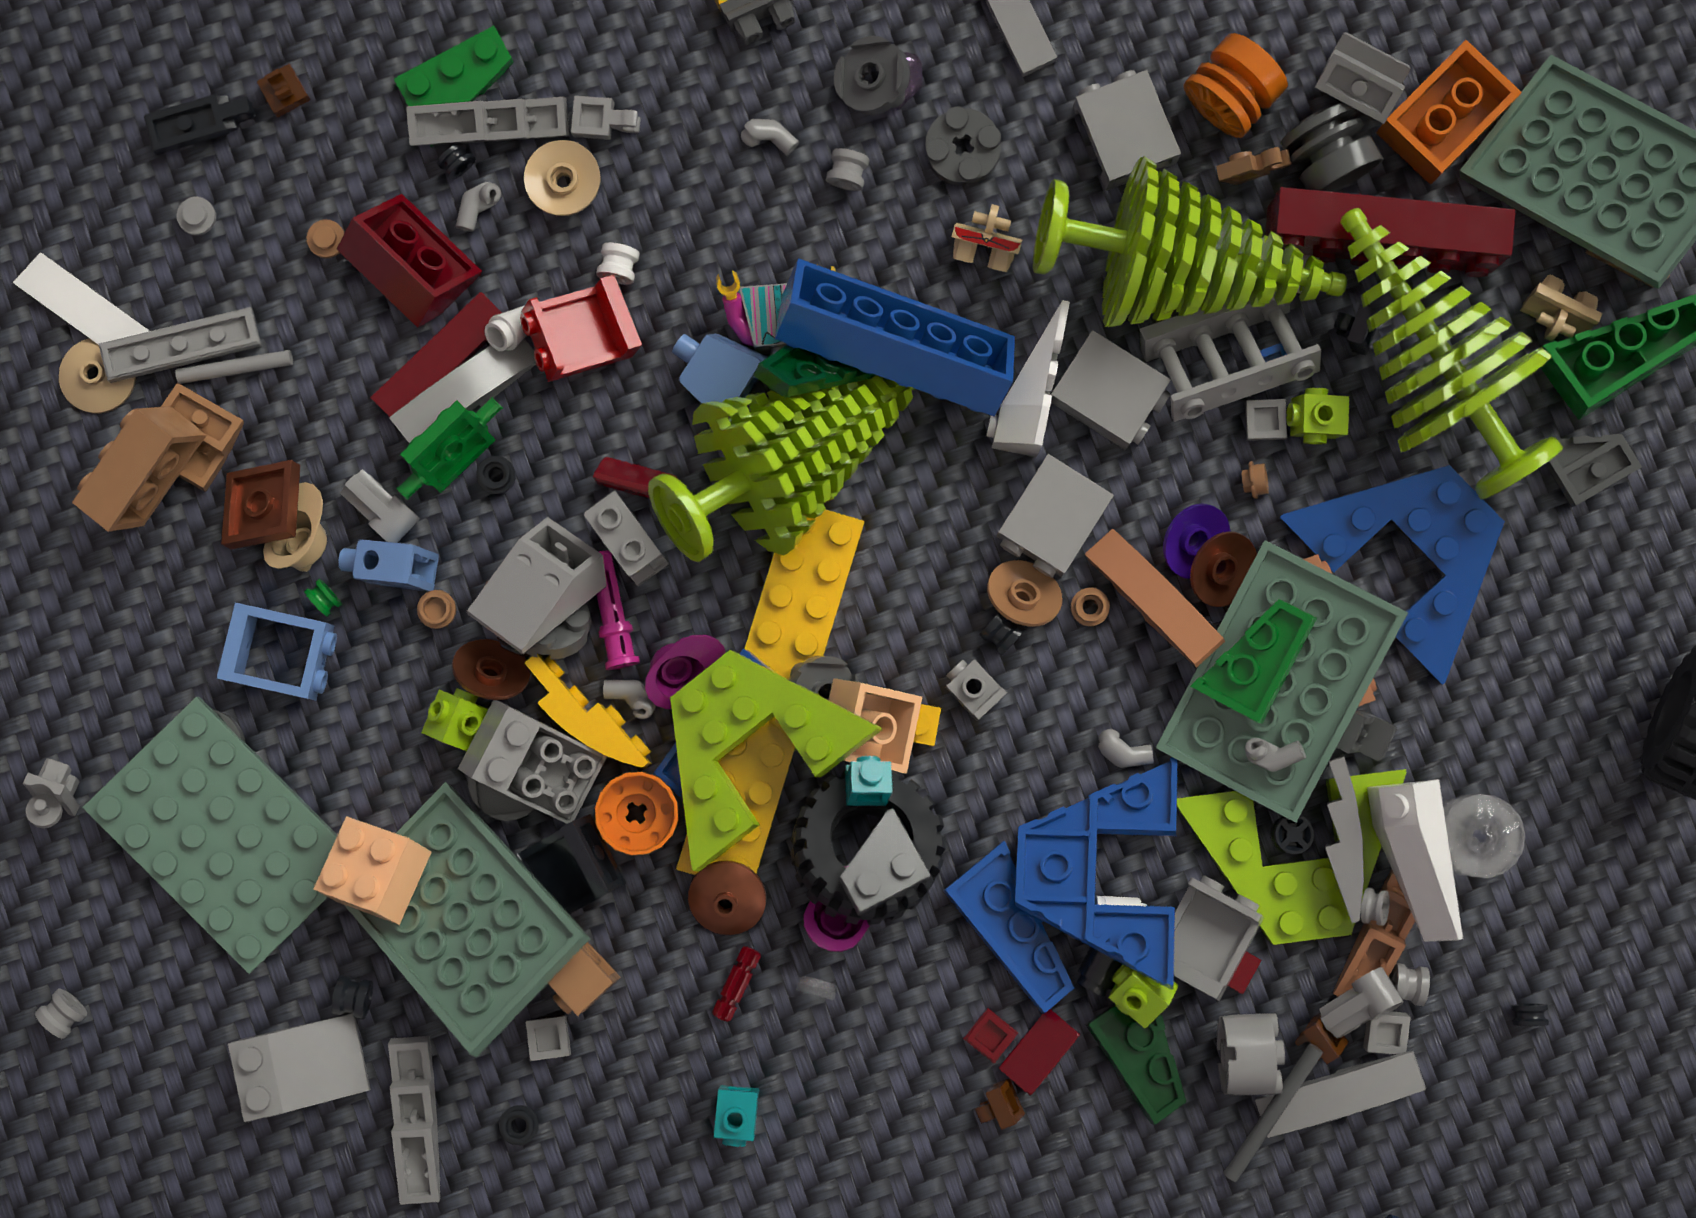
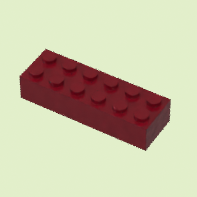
[1265,187,1515,277]

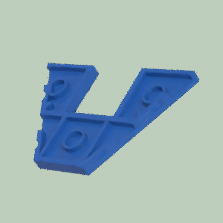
[1280,465,1505,685]
[1015,757,1177,989]

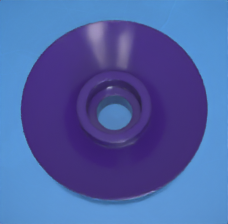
[1163,503,1230,579]

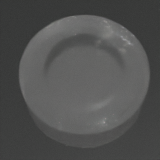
[796,976,837,1001]

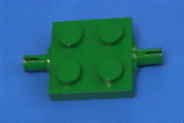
[396,397,503,500]

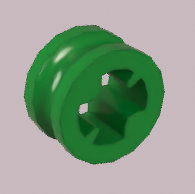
[304,579,342,617]

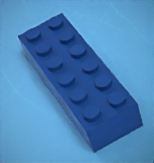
[775,258,1015,417]

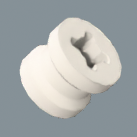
[596,243,640,285]

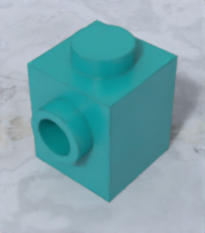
[714,1085,759,1147]

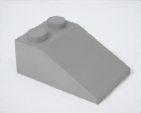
[228,1013,371,1122]

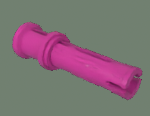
[596,550,640,670]

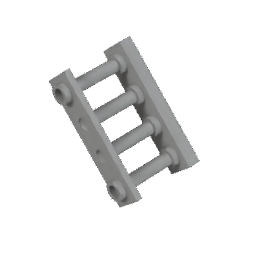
[1139,292,1321,422]

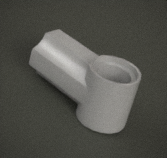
[340,469,420,543]
[1319,967,1404,1038]

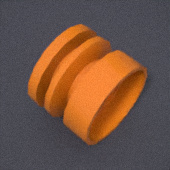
[1183,33,1288,138]
[595,772,678,855]

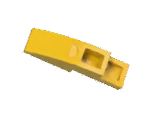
[525,653,652,768]

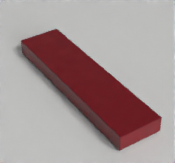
[370,292,502,417]

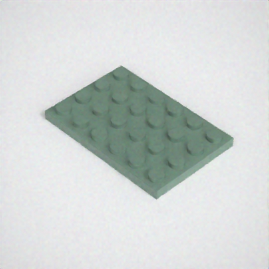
[1459,55,1696,289]
[1156,540,1408,823]
[82,697,338,974]
[345,782,591,1057]

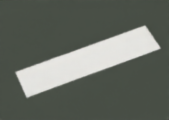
[13,252,149,345]

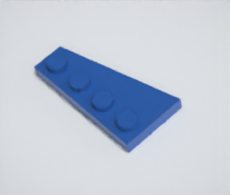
[943,841,1074,1014]

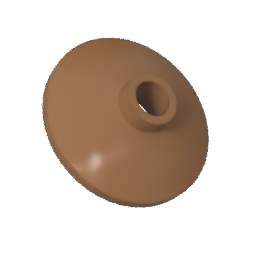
[987,560,1062,626]

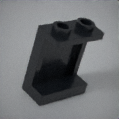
[515,814,627,915]

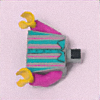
[716,264,836,355]

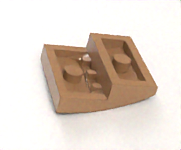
[161,383,244,492]

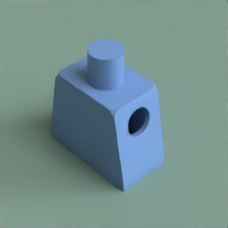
[672,333,768,418]
[338,540,439,592]

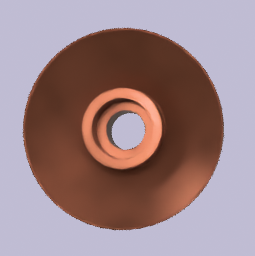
[1190,532,1257,607]
[452,639,530,700]
[688,861,766,935]

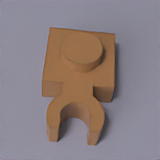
[1216,147,1291,185]

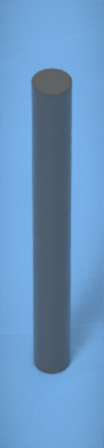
[1223,1043,1323,1182]

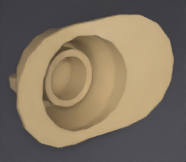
[263,482,327,572]

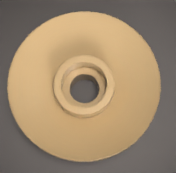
[524,140,601,216]
[59,338,136,414]

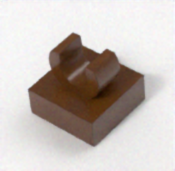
[256,63,311,118]
[1295,1013,1348,1064]
[975,1078,1025,1130]

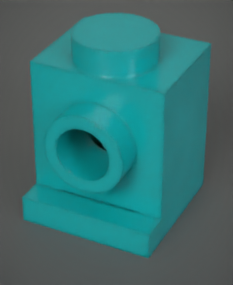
[845,756,892,806]

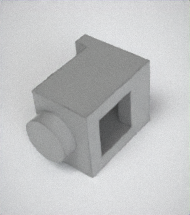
[945,659,1007,721]

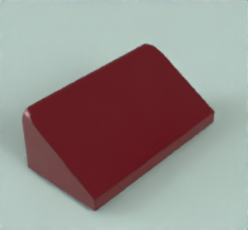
[593,457,677,499]
[998,1009,1080,1096]

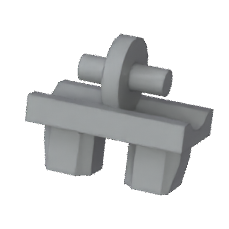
[23,758,80,828]

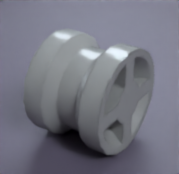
[826,148,869,191]
[1390,963,1430,1006]
[35,989,87,1039]

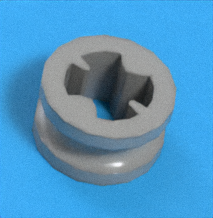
[1361,888,1390,926]

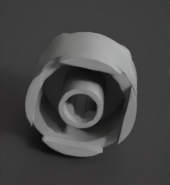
[1217,1013,1285,1096]

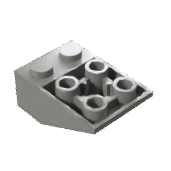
[467,517,607,654]
[458,700,607,824]

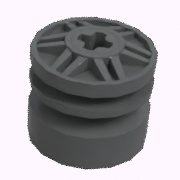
[1280,103,1384,192]

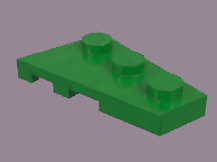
[394,26,514,148]
[1190,599,1317,723]

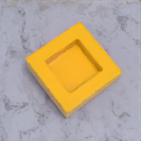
[913,704,941,746]

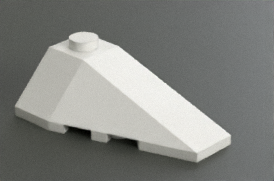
[987,300,1070,457]
[1367,779,1463,942]

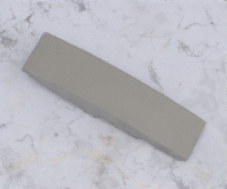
[406,97,569,146]
[389,339,536,443]
[1325,756,1364,923]
[388,1036,440,1205]
[1255,1050,1426,1138]

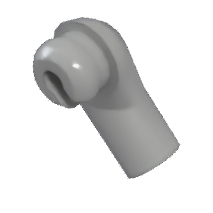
[741,119,799,156]
[455,182,501,232]
[603,680,656,719]
[1244,737,1306,772]

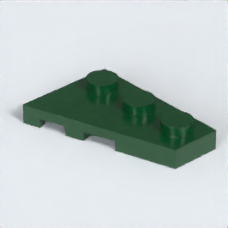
[754,345,876,398]
[1085,1004,1187,1125]

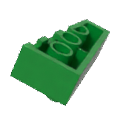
[1540,294,1696,420]

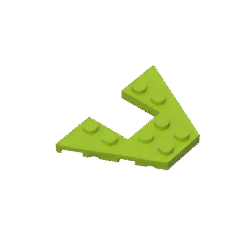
[670,650,882,872]
[1177,769,1406,945]

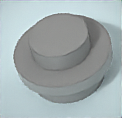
[177,197,216,235]

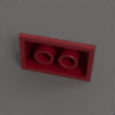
[337,193,482,328]

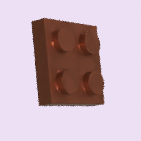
[221,460,300,549]

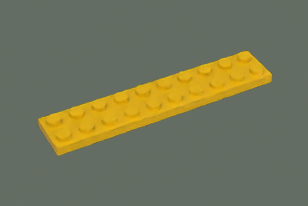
[676,509,865,875]

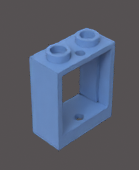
[217,602,337,700]

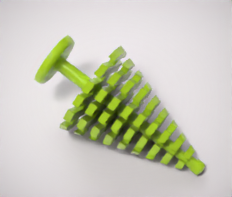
[1033,156,1347,327]
[1340,208,1563,500]
[648,375,916,562]

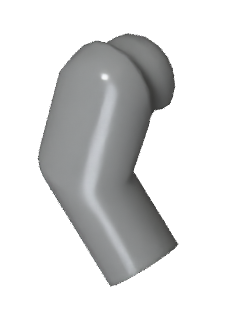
[1098,729,1154,768]

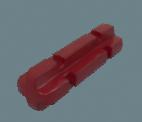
[712,946,761,1022]

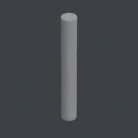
[175,350,293,384]

